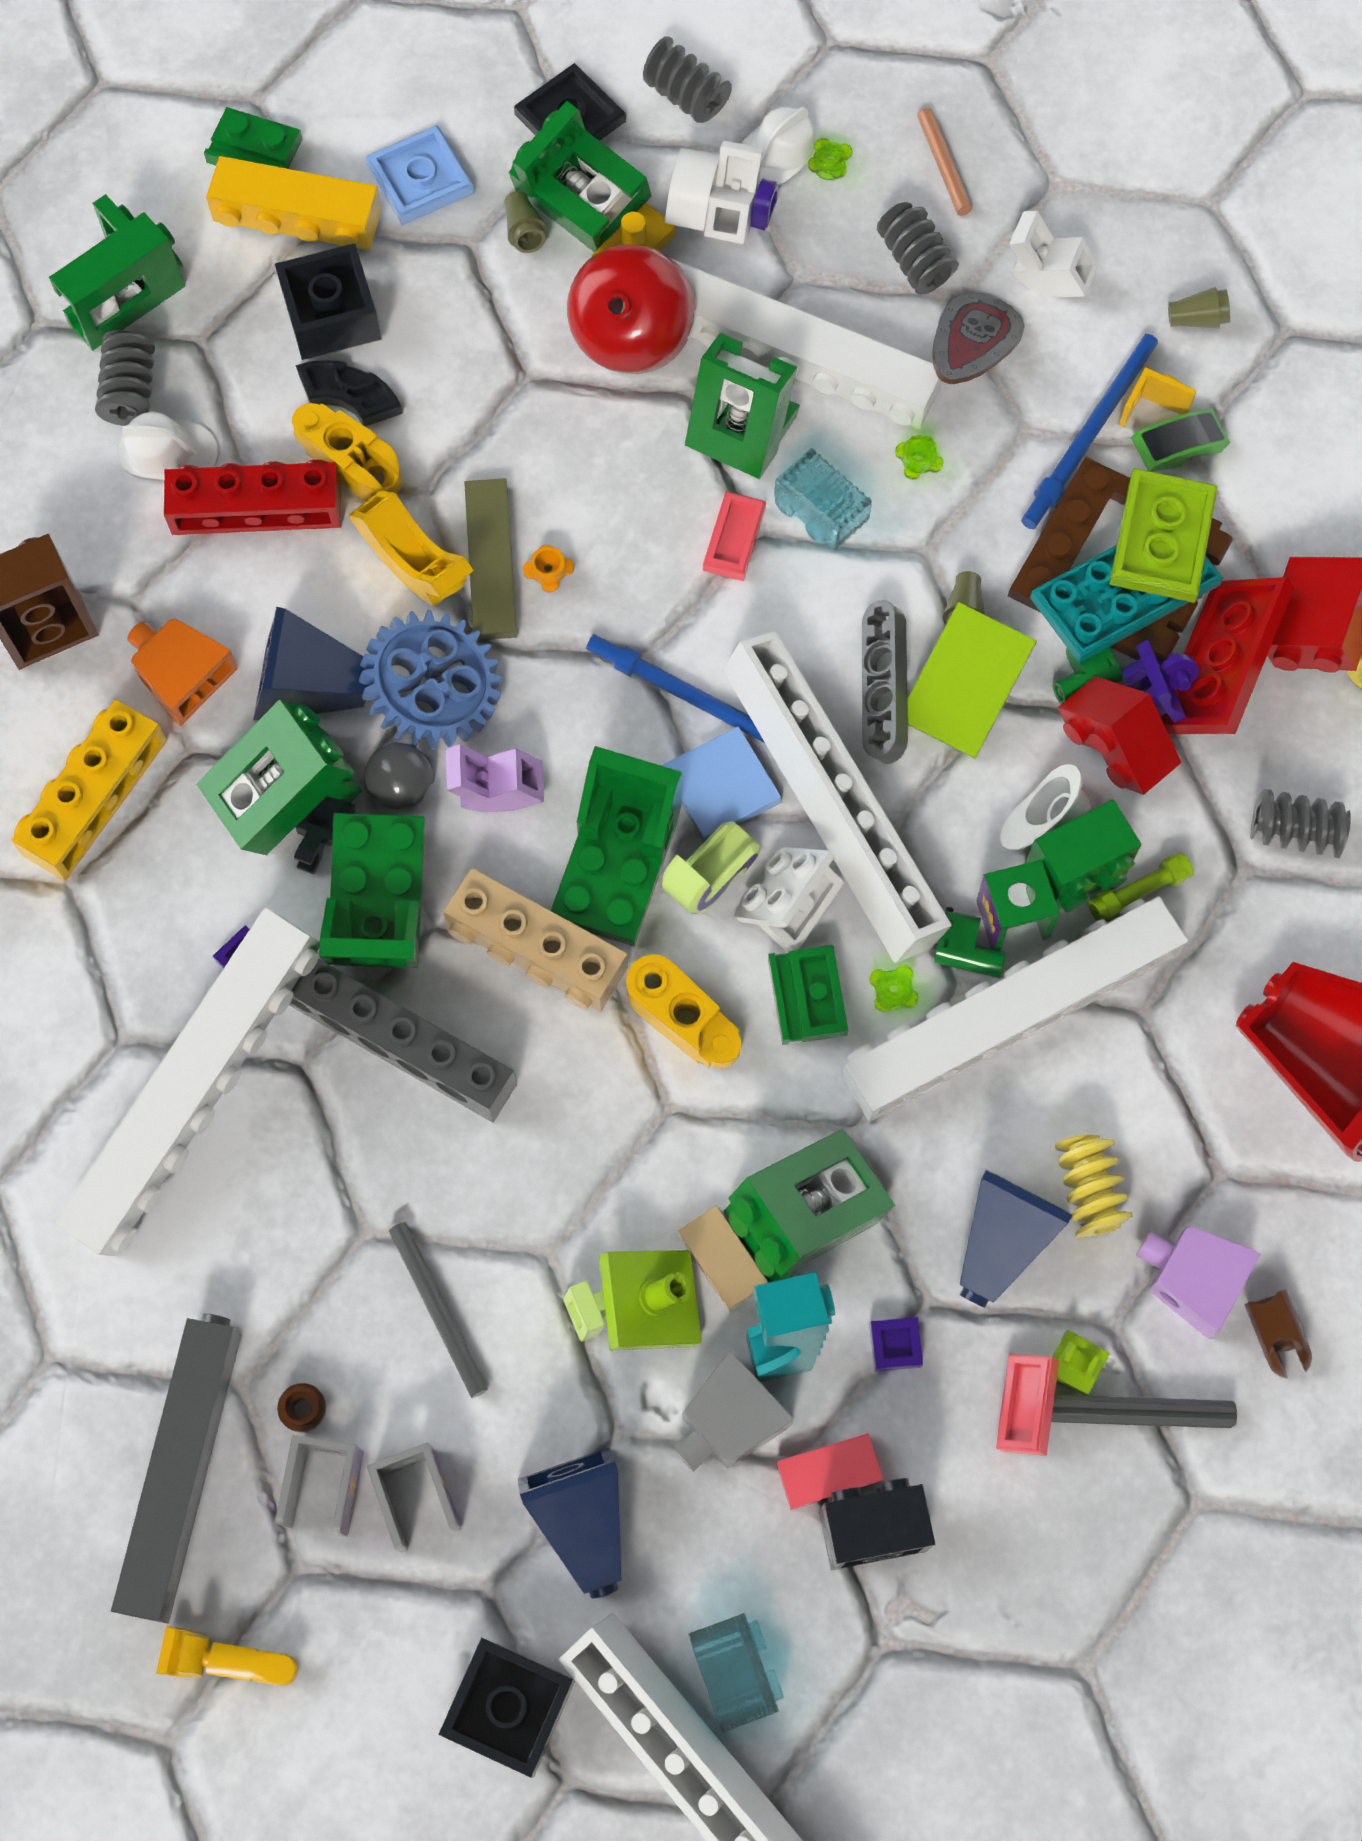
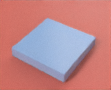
[366,125,474,225]
[662,726,781,842]

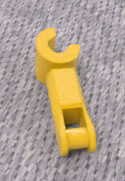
[156,1626,298,1686]

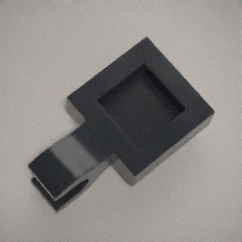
[294,796,356,874]

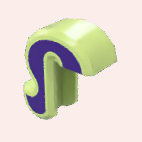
[662,821,760,914]

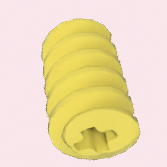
[1055,1134,1133,1238]

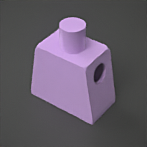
[1136,1226,1261,1339]

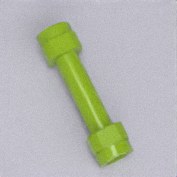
[1088,852,1194,922]

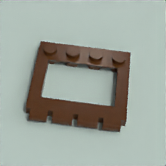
[1008,456,1233,662]

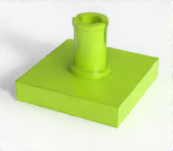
[599,1250,702,1351]

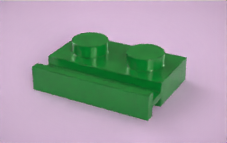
[204,107,303,169]
[768,945,849,1045]

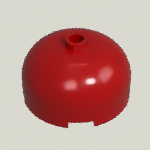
[567,244,696,374]

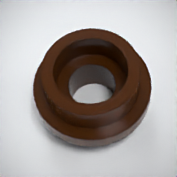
[277,1383,326,1432]

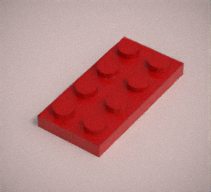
[1160,577,1295,734]

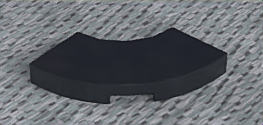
[295,360,403,427]

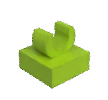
[1052,1330,1110,1396]

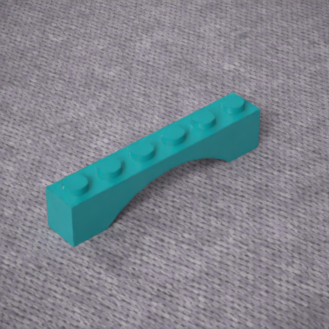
[746,1272,835,1382]

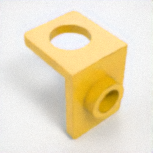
[1119,367,1196,427]

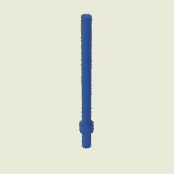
[1021,334,1158,529]
[586,634,766,744]

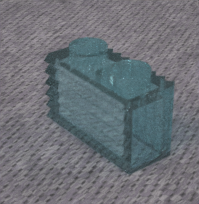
[774,448,872,550]
[688,1613,784,1733]

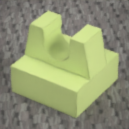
[563,1281,606,1342]

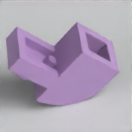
[445,744,544,812]

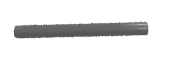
[389,1222,488,1398]

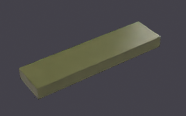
[464,478,517,640]

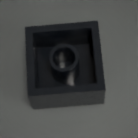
[275,243,382,360]
[819,1478,936,1571]
[438,1637,575,1778]

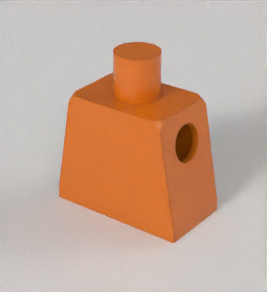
[127,619,238,726]

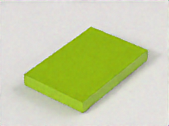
[1109,468,1218,603]
[907,602,1037,759]

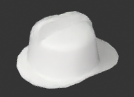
[741,106,822,186]
[118,412,218,480]
[1000,764,1096,851]

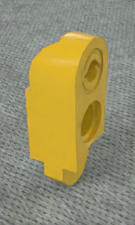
[292,403,402,501]
[626,954,742,1069]

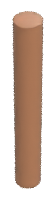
[917,108,972,216]

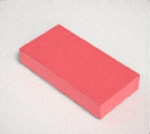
[703,491,766,581]
[996,1354,1059,1456]
[776,1433,884,1510]

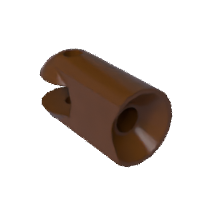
[1244,1289,1312,1379]

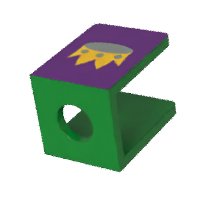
[976,859,1060,951]

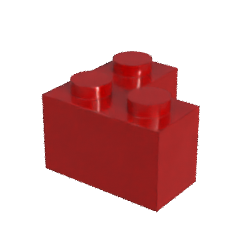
[1057,676,1182,795]

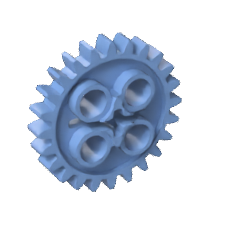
[359,610,502,749]

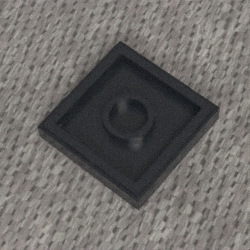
[514,63,626,141]

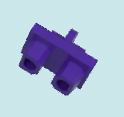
[1121,640,1199,723]

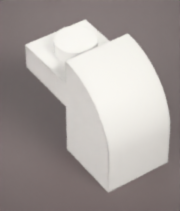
[704,141,764,244]
[664,148,720,231]
[1009,211,1099,298]

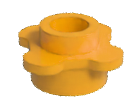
[523,545,574,593]

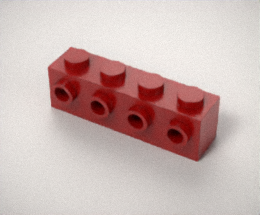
[164,460,341,535]

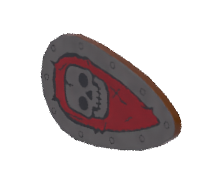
[932,293,1025,384]

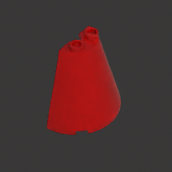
[1236,962,1362,1162]

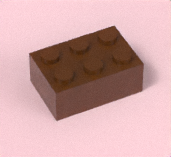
[0,533,99,670]

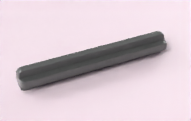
[1051,1395,1237,1428]

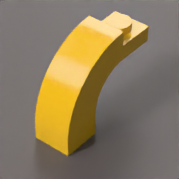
[348,490,474,606]

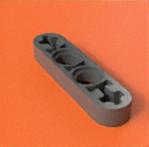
[862,600,908,764]

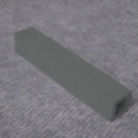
[111,1313,242,1624]

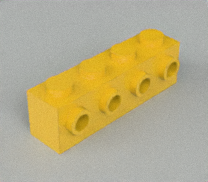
[206,156,382,251]
[11,699,167,882]

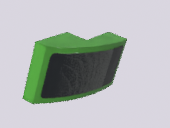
[1131,408,1230,472]

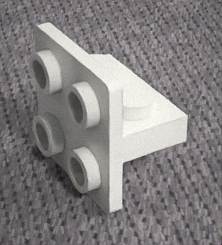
[734,847,845,952]

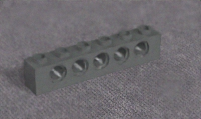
[289,959,517,1123]

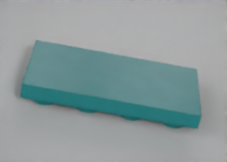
[1030,545,1223,663]

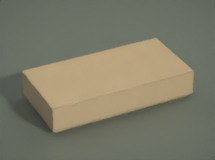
[677,1205,768,1311]

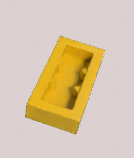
[592,203,676,256]

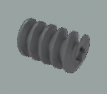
[643,36,732,123]
[877,202,959,295]
[95,330,156,426]
[1250,789,1351,859]

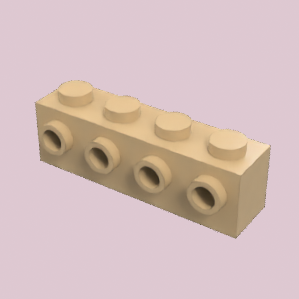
[443,868,628,1012]

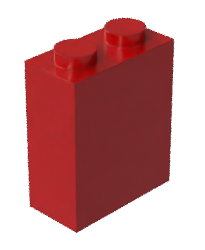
[1267,557,1362,673]

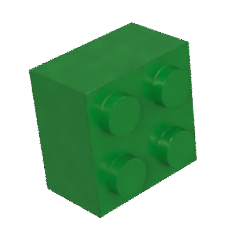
[1026,799,1142,912]

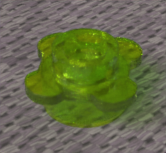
[808,138,853,180]
[895,435,943,480]
[869,965,919,1013]

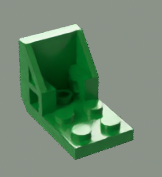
[551,746,682,947]
[319,813,425,968]

